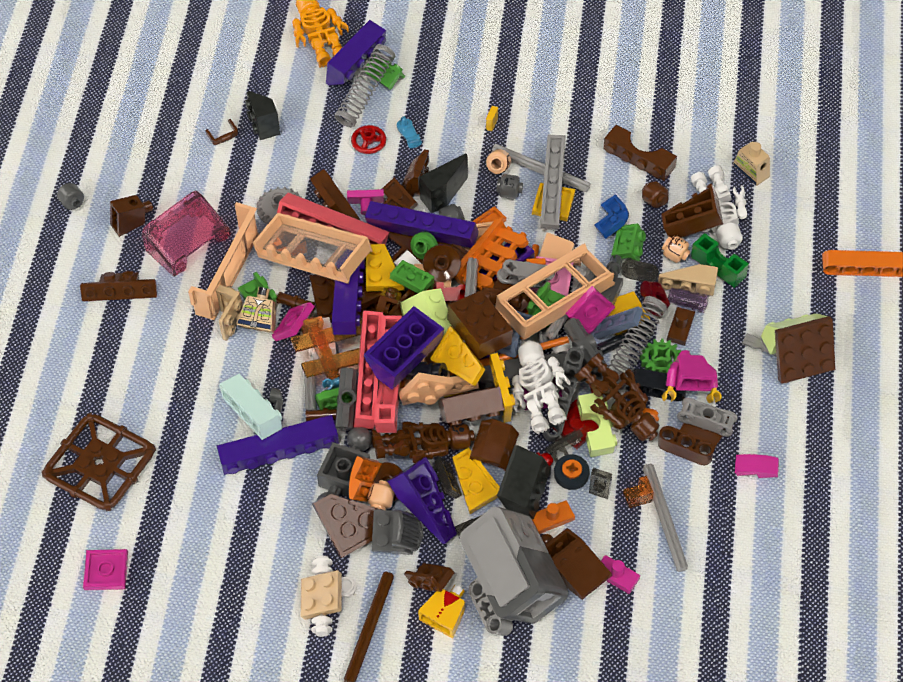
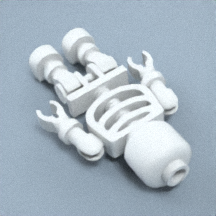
[691,166,747,250]
[512,341,570,434]

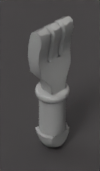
[742,333,776,357]

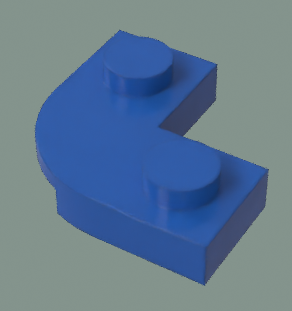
[594,194,629,239]

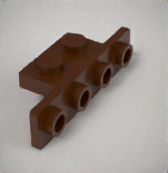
[310,169,360,220]
[80,271,157,301]

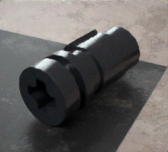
[406,362,448,380]

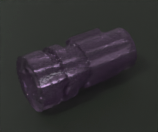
[668,287,709,313]

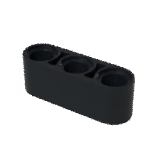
[629,368,686,401]

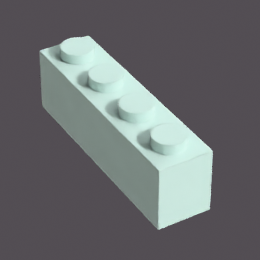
[219,374,282,440]

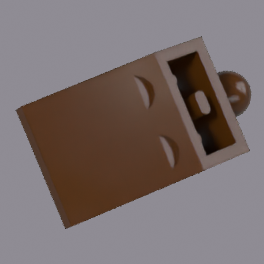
[540,528,612,600]

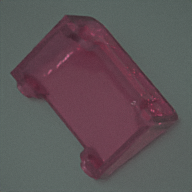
[142,191,231,277]

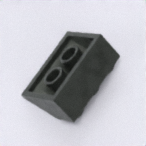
[497,445,551,519]

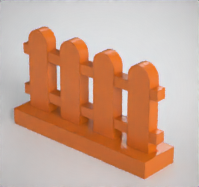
[454,218,529,290]

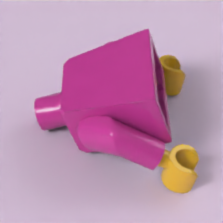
[662,350,722,403]

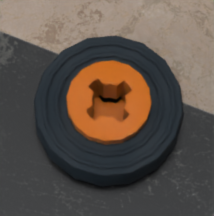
[554,454,590,490]

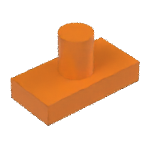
[532,500,575,534]

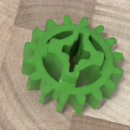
[640,338,681,373]

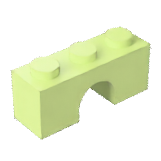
[577,393,617,457]

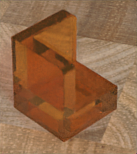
[623,476,654,508]

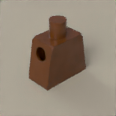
[110,195,153,237]

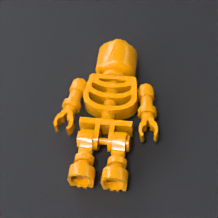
[292,0,349,68]

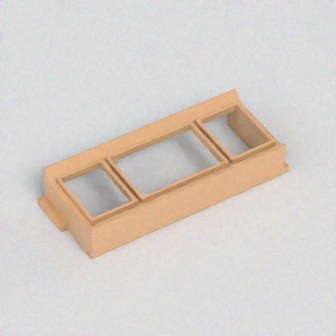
[188,202,259,320]
[495,243,615,340]

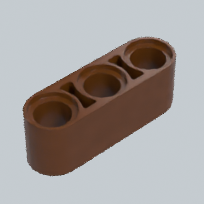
[658,426,714,466]

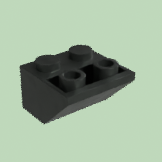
[245,91,281,140]

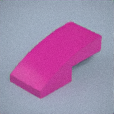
[735,454,779,478]

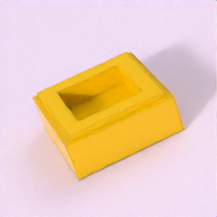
[486,106,498,131]

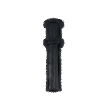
[597,320,653,355]

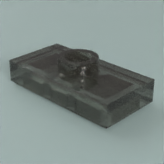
[589,468,612,499]

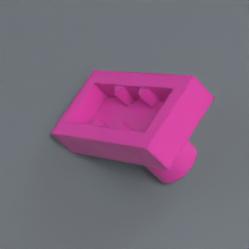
[347,189,384,215]
[601,555,640,594]

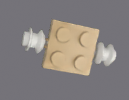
[301,556,342,637]

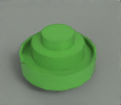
[411,232,438,259]

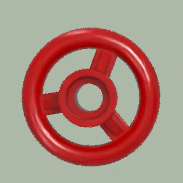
[351,125,387,154]

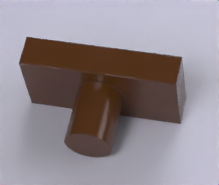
[667,307,695,346]

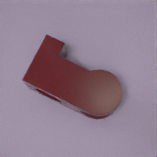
[640,280,671,317]

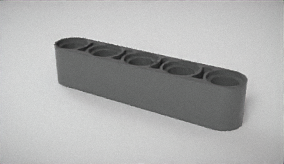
[543,347,584,442]

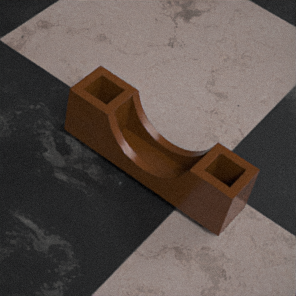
[603,124,677,181]

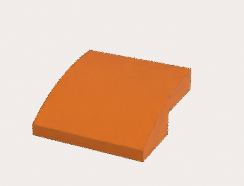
[349,456,382,502]

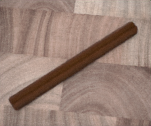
[344,571,394,682]

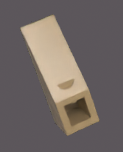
[658,264,718,296]

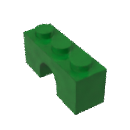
[691,233,749,288]

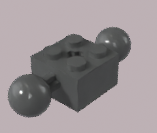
[316,427,372,501]

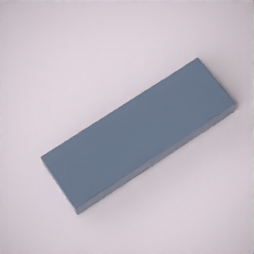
[593,306,643,339]

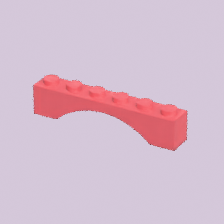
[374,315,402,433]

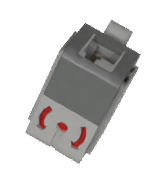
[460,507,568,636]

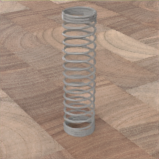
[334,44,395,128]
[602,296,667,390]

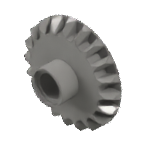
[257,186,302,224]

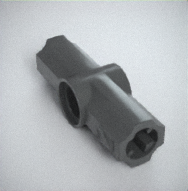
[564,318,606,373]
[335,368,358,429]

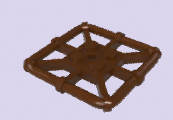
[41,412,156,512]

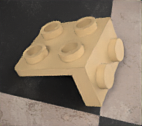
[216,285,243,341]

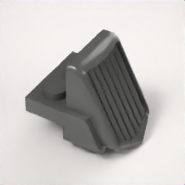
[372,510,424,555]

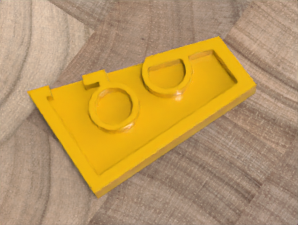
[366,244,404,291]
[430,326,486,386]
[489,353,515,423]
[452,447,500,514]

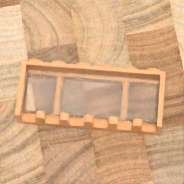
[253,213,372,284]

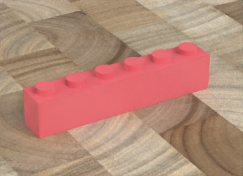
[277,193,389,246]
[354,311,383,429]

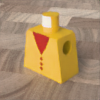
[418,585,465,639]

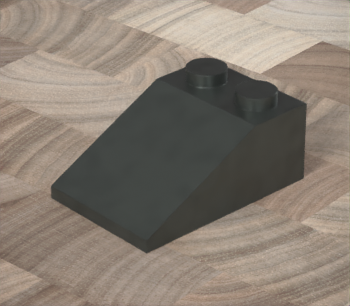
[419,153,468,213]

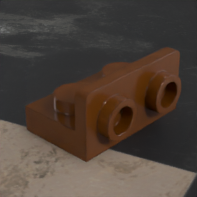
[375,287,402,315]
[404,563,455,592]

